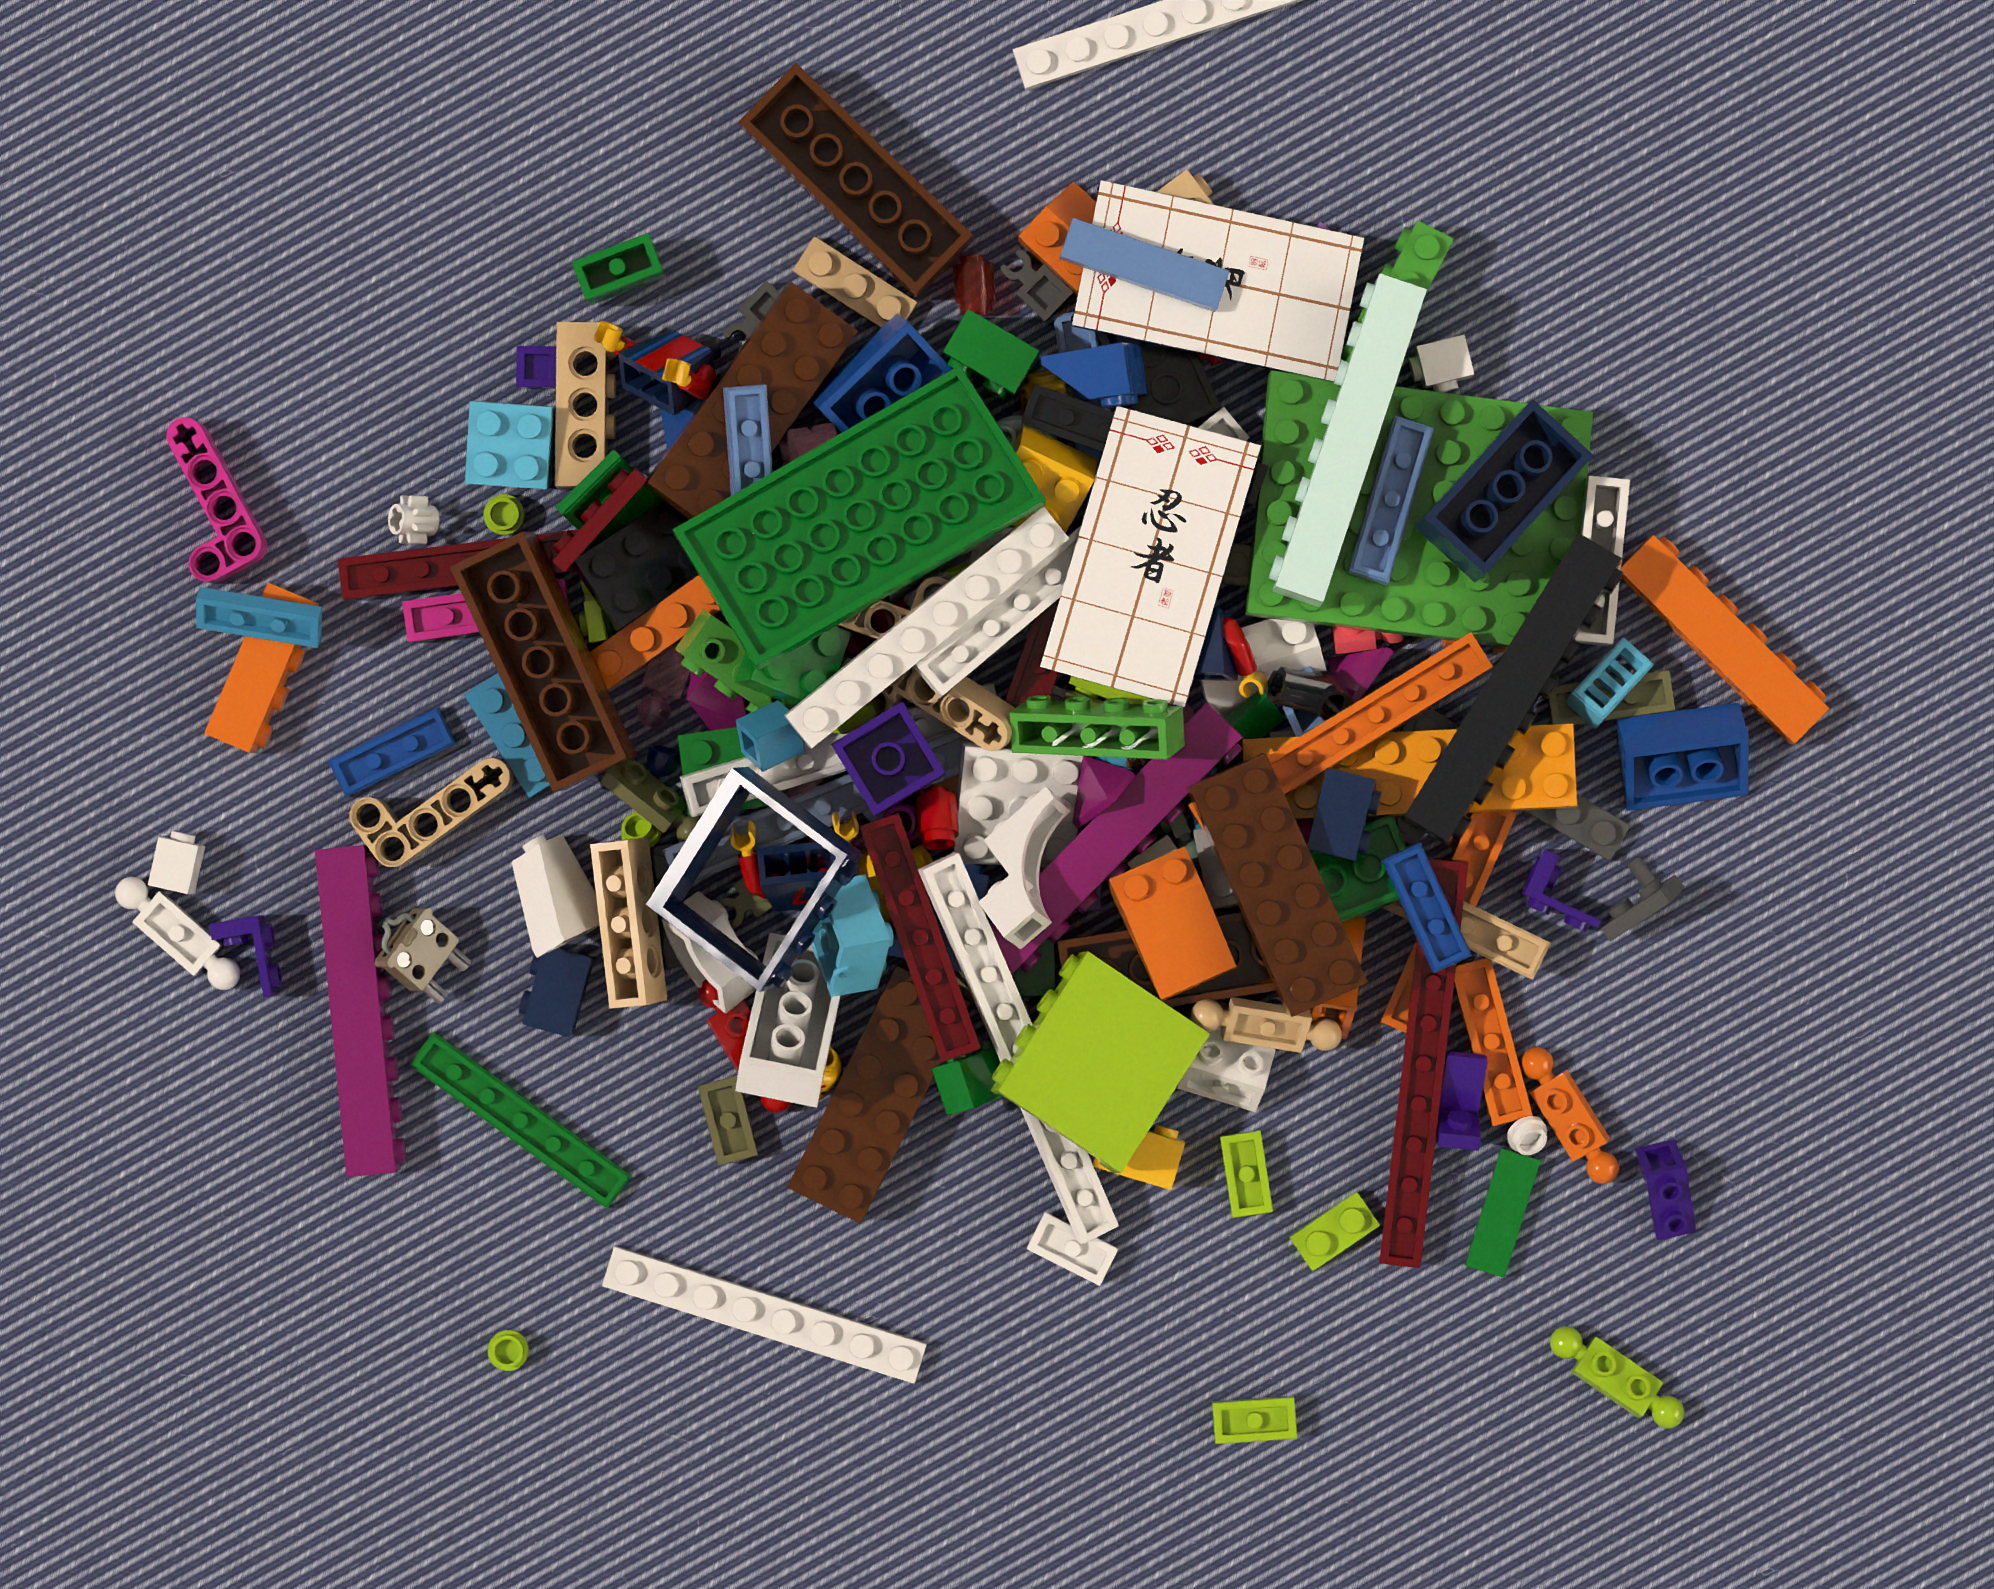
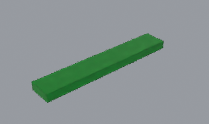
[409,1031,632,1209]

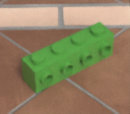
[1341,220,1454,362]
[675,609,794,712]
[1009,695,1185,759]

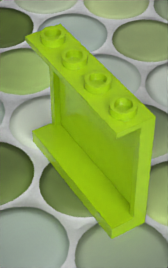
[990,951,1210,1173]

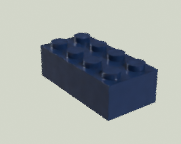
[1414,399,1594,583]

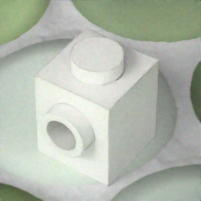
[1409,335,1474,393]

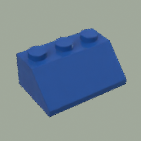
[809,313,952,433]
[1040,342,1148,407]
[1617,703,1749,811]

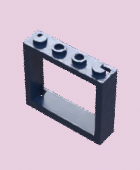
[646,767,863,992]

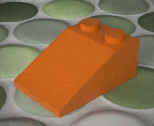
[1109,846,1237,1001]

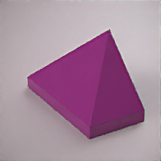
[1328,647,1394,704]
[687,671,749,730]
[1072,756,1136,829]

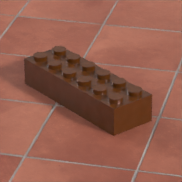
[738,63,974,299]
[643,282,858,519]
[450,532,638,792]
[1186,753,1368,1017]
[1057,911,1276,1007]
[787,965,971,1224]

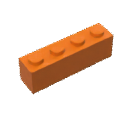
[204,583,319,754]

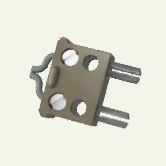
[375,908,471,1003]

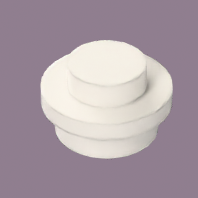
[1507,1116,1547,1155]

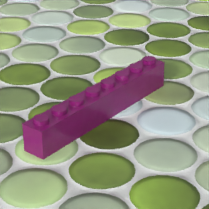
[990,702,1244,974]
[315,845,406,1177]

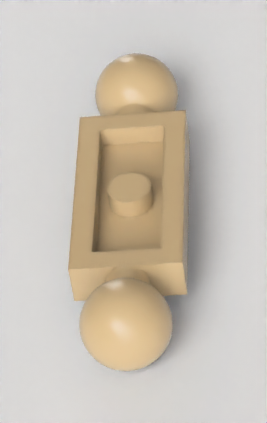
[1191,997,1342,1053]

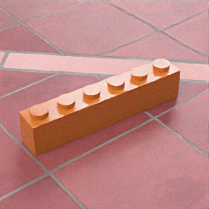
[1621,535,1830,744]

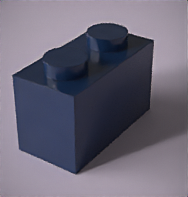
[1307,768,1382,863]
[518,947,595,1037]

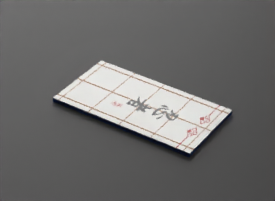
[1071,180,1364,382]
[1040,406,1262,708]

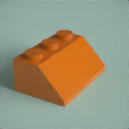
[1018,182,1096,297]

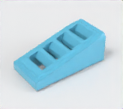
[1566,637,1654,729]

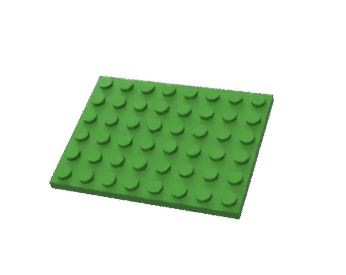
[1245,370,1593,648]

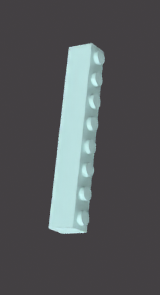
[1269,274,1427,607]

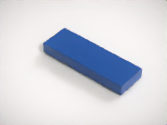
[328,707,457,798]
[1381,842,1472,973]

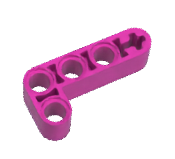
[166,417,268,584]

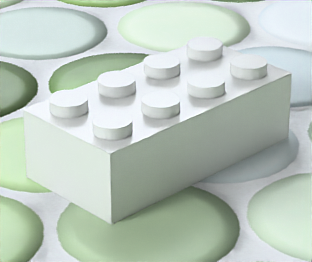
[735,933,841,1108]

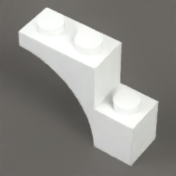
[978,786,1071,949]

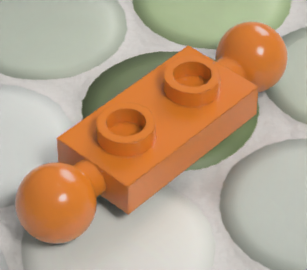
[1521,1047,1619,1184]

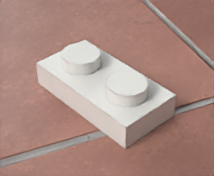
[1027,1211,1118,1286]

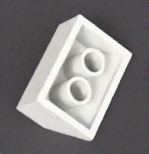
[1199,618,1327,718]

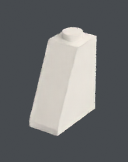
[512,834,600,958]

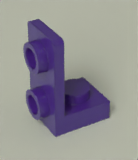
[1520,849,1602,932]
[209,915,282,998]
[1436,1051,1488,1151]
[1635,1139,1696,1240]

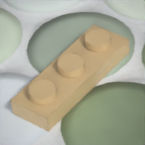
[792,236,918,328]

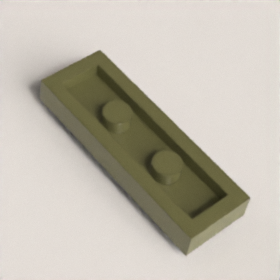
[1547,670,1675,726]

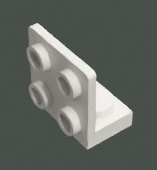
[1177,1000,1276,1112]

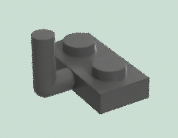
[1600,855,1685,942]

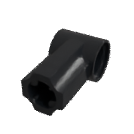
[1267,667,1353,721]

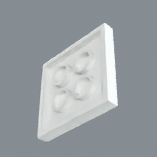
[950,741,1083,867]

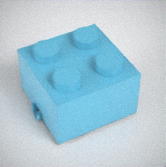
[465,401,556,490]
[811,874,893,997]

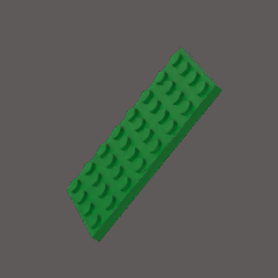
[673,365,1046,671]

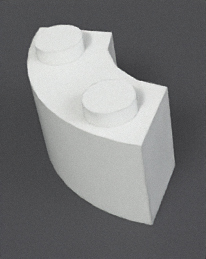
[662,891,758,1014]

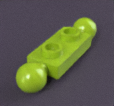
[1550,1326,1684,1429]

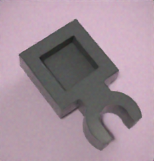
[1000,249,1074,323]
[723,280,780,350]

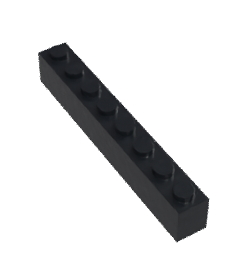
[1404,533,1624,846]

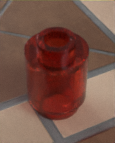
[952,255,996,315]

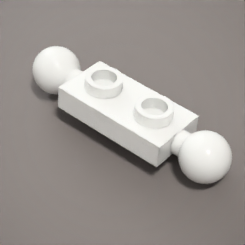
[115,877,240,990]

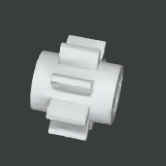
[388,495,439,544]

